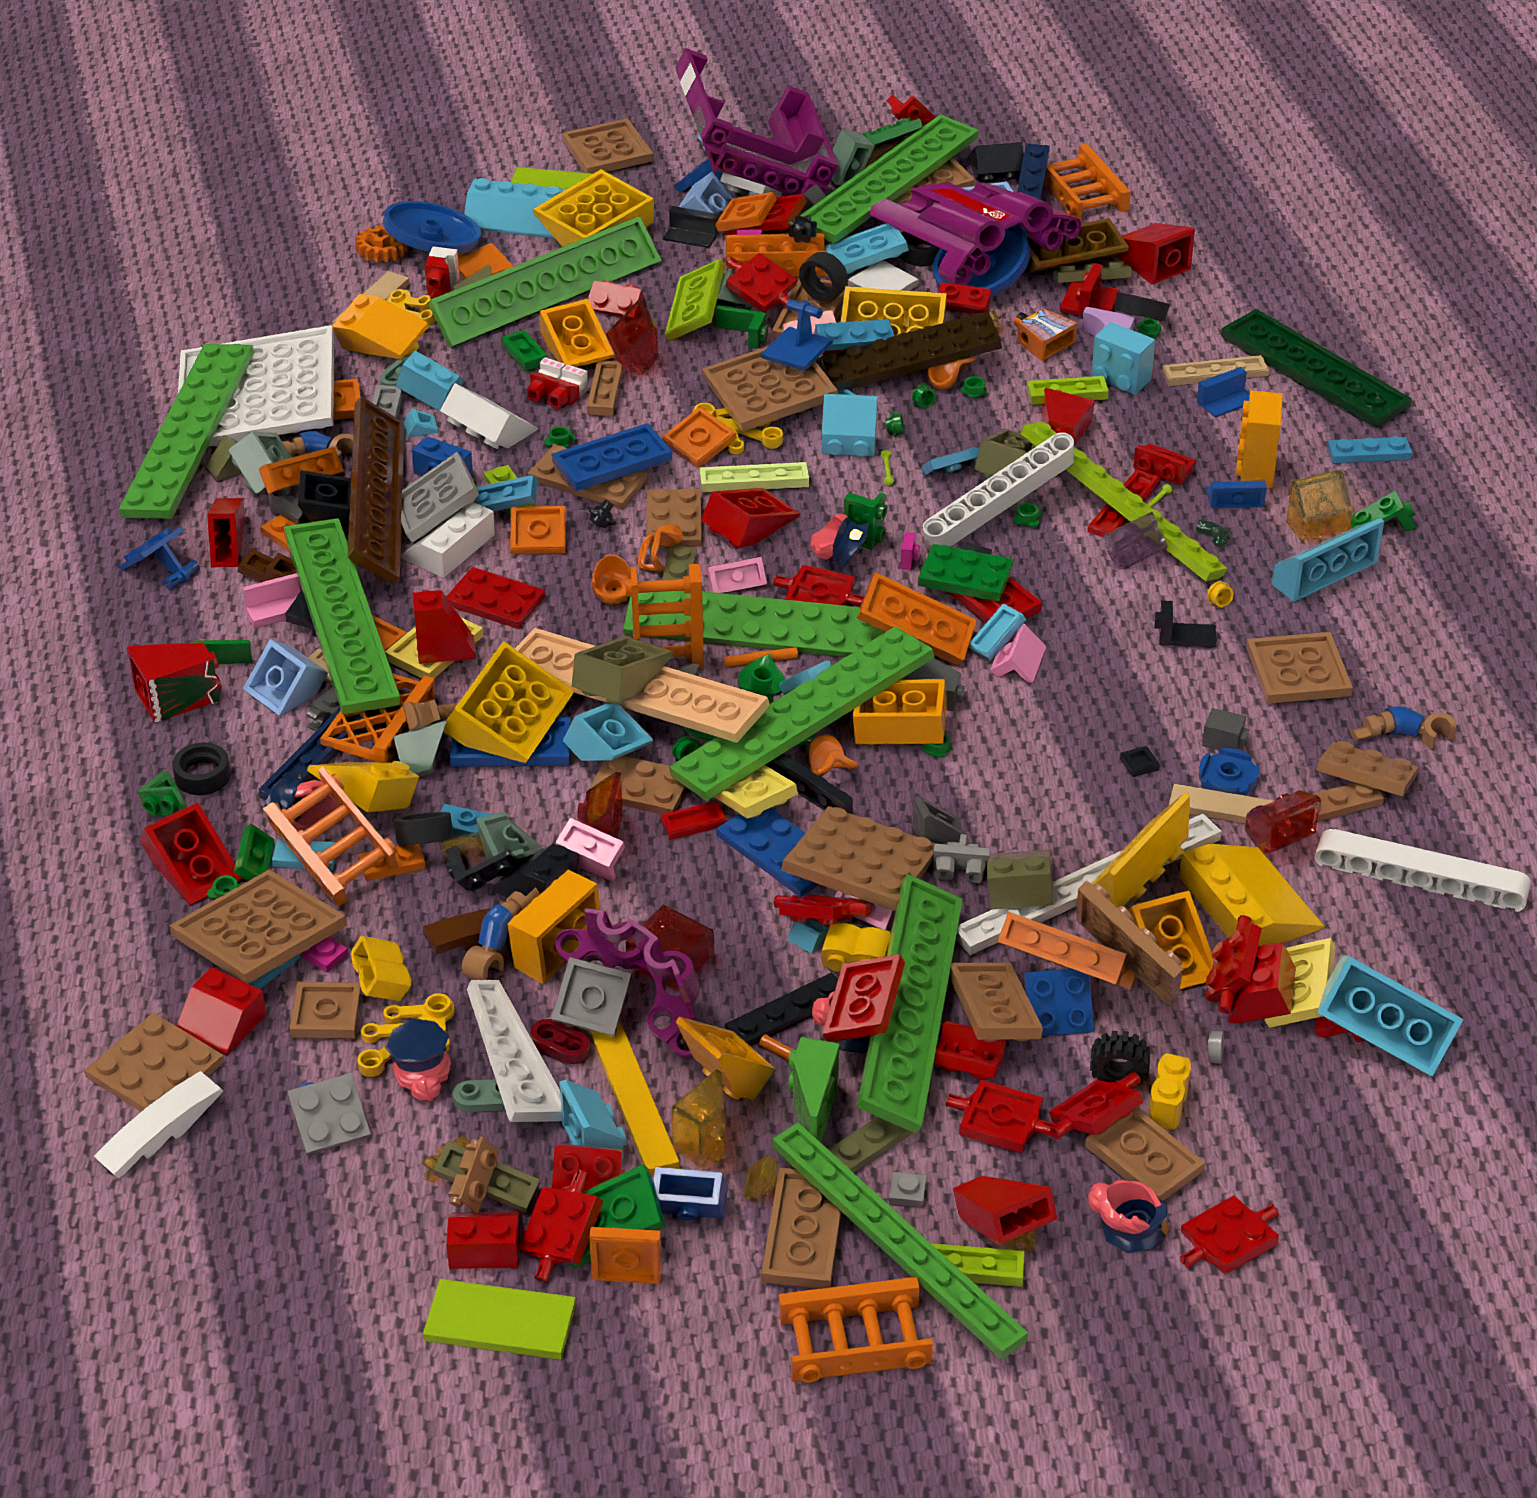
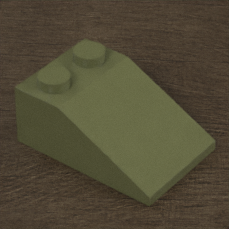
[974,428,1036,478]
[571,636,673,704]
[987,849,1053,909]

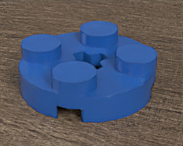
[1198,748,1259,796]

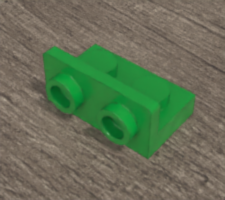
[843,493,888,550]

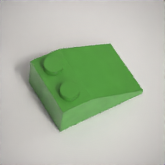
[788,1037,839,1143]

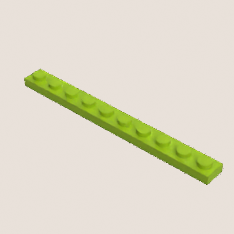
[1020,421,1227,581]

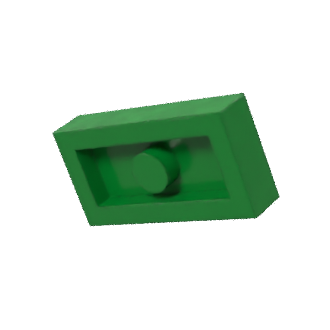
[501,330,548,371]
[234,823,275,881]

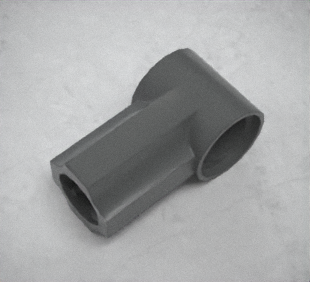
[268,487,311,524]

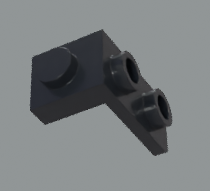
[1154,600,1217,647]
[445,845,521,891]

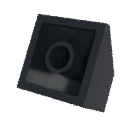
[968,142,1024,182]
[297,470,351,536]
[492,843,579,898]

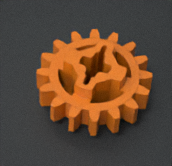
[355,225,408,263]

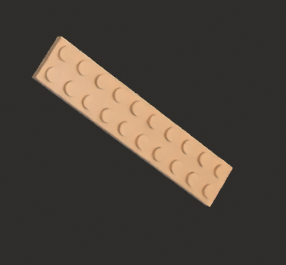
[515,628,770,743]

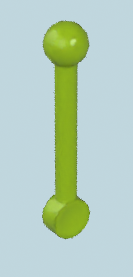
[881,450,894,486]
[1147,484,1172,508]

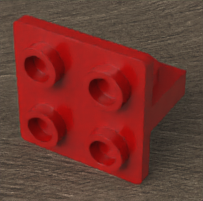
[1060,263,1120,316]
[552,1144,626,1193]

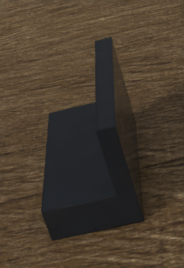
[663,206,719,248]

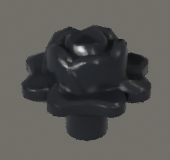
[788,215,817,243]
[587,499,617,528]

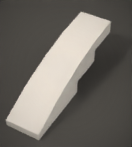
[94,1071,223,1178]

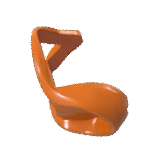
[928,356,976,390]
[637,525,683,572]
[808,735,859,776]

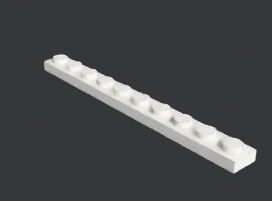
[955,814,1222,955]

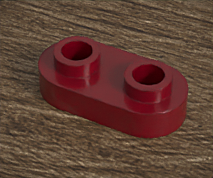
[531,1019,590,1064]

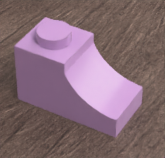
[1082,307,1135,336]

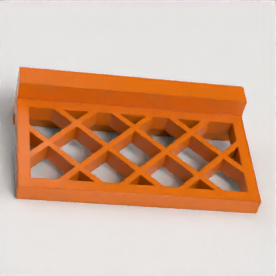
[320,673,435,763]

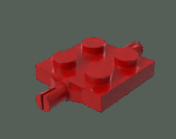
[726,253,797,313]
[773,564,864,607]
[773,895,871,925]
[1205,915,1262,1014]
[1049,1072,1143,1140]
[946,1080,1056,1153]
[518,1170,604,1283]
[1180,1195,1279,1275]

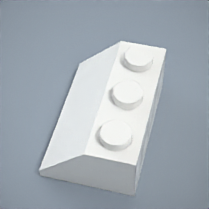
[440,383,538,449]
[401,502,495,578]

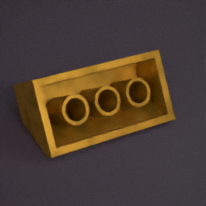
[1024,218,1129,274]

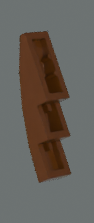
[237,548,302,592]
[423,908,510,955]

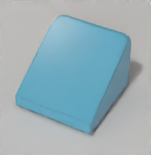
[404,409,439,437]
[787,918,829,954]

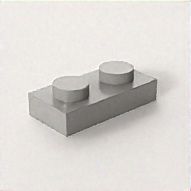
[372,385,403,418]

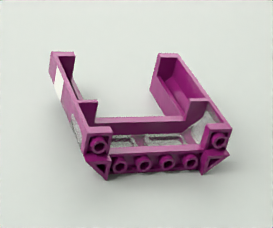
[675,48,839,195]

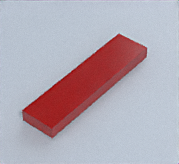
[1087,469,1161,541]

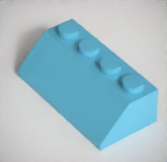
[464,178,566,238]
[1272,518,1384,602]
[1317,955,1464,1077]

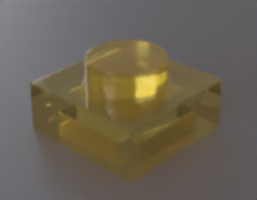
[743,1155,778,1200]

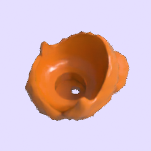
[591,554,631,606]

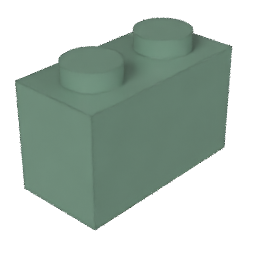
[831,129,874,186]

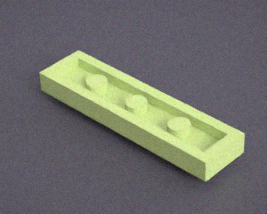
[700,462,809,492]

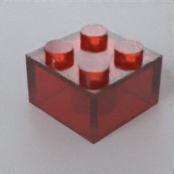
[625,904,714,992]

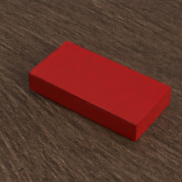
[660,801,727,840]

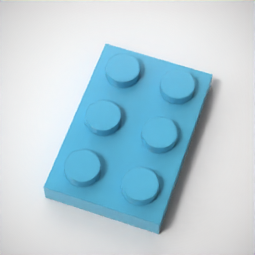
[824,223,909,274]

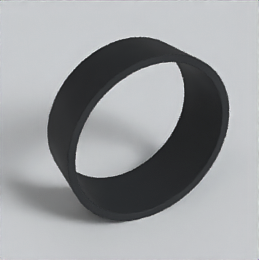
[1115,292,1171,321]

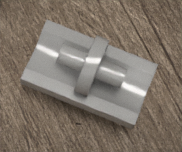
[933,834,990,883]

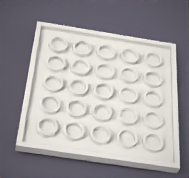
[178,325,334,447]

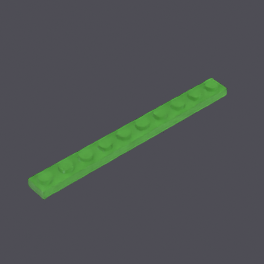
[772,1122,1028,1360]

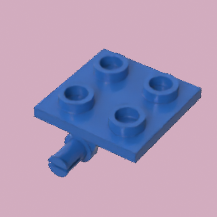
[761,299,833,371]
[118,526,200,590]
[1024,967,1094,1036]

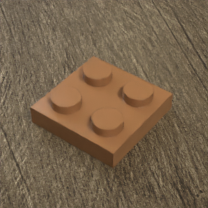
[289,982,362,1039]

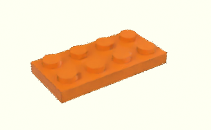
[857,572,977,666]

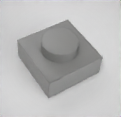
[889,1172,927,1208]

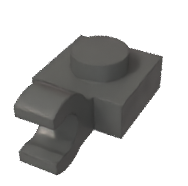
[306,689,340,731]

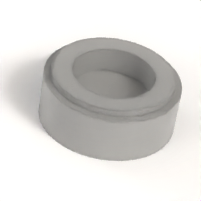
[1208,1031,1224,1064]

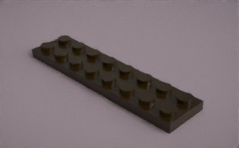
[816,311,1002,392]

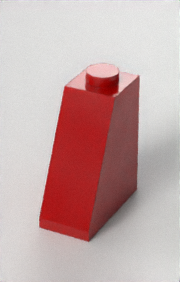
[1041,387,1095,445]
[207,498,245,568]
[412,590,476,664]
[953,1176,1058,1245]

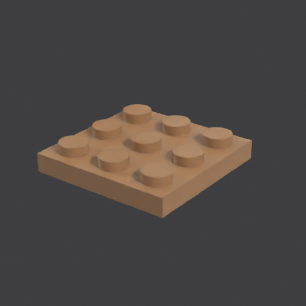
[562,118,653,174]
[1246,632,1353,704]
[84,1012,225,1112]

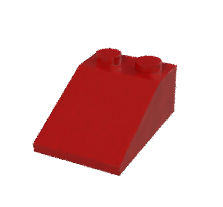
[701,488,801,548]
[140,802,243,906]

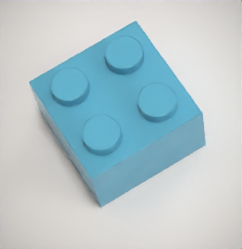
[1091,322,1155,395]

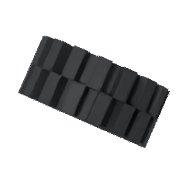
[1090,1031,1150,1089]

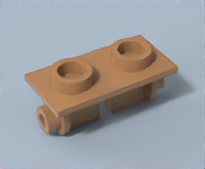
[448,1136,500,1213]

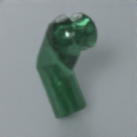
[1196,519,1231,547]

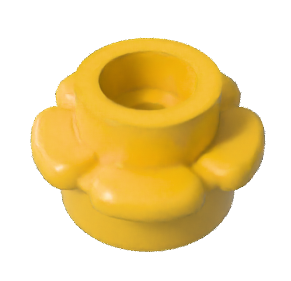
[1207,581,1234,608]

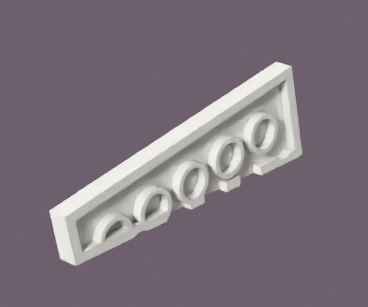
[467,980,562,1122]

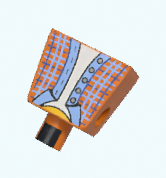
[1014,309,1077,361]

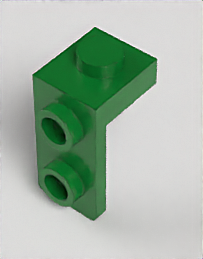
[716,306,768,349]
[1348,490,1417,531]
[192,640,253,664]
[137,771,188,817]

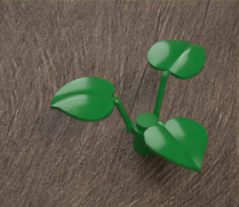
[682,654,816,747]

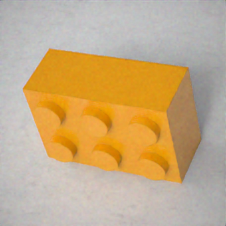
[1236,390,1283,488]
[853,679,947,745]
[507,870,601,984]

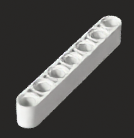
[923,433,1074,551]
[1315,829,1531,912]

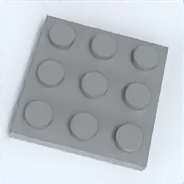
[401,452,479,543]

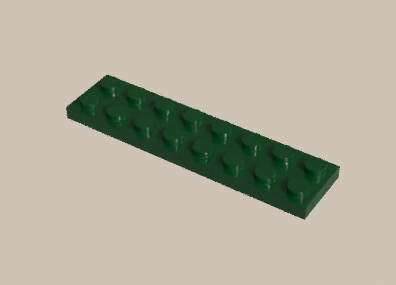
[1221,309,1412,428]

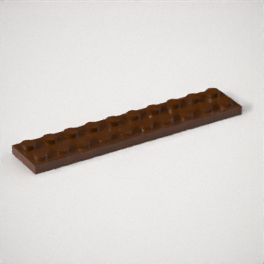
[347,396,404,585]

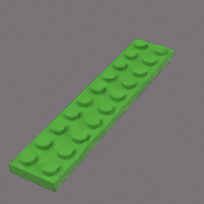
[800,114,979,243]
[428,216,662,348]
[119,343,254,519]
[284,518,400,714]
[623,591,885,657]
[669,626,934,801]
[857,874,963,1133]

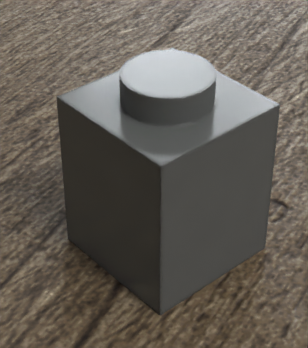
[1202,708,1249,750]

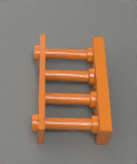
[1044,143,1131,222]
[726,233,827,277]
[625,564,704,669]
[263,767,398,907]
[997,912,1136,990]
[779,1277,933,1383]

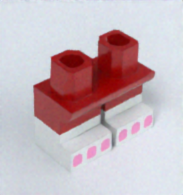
[424,247,460,299]
[527,357,588,409]

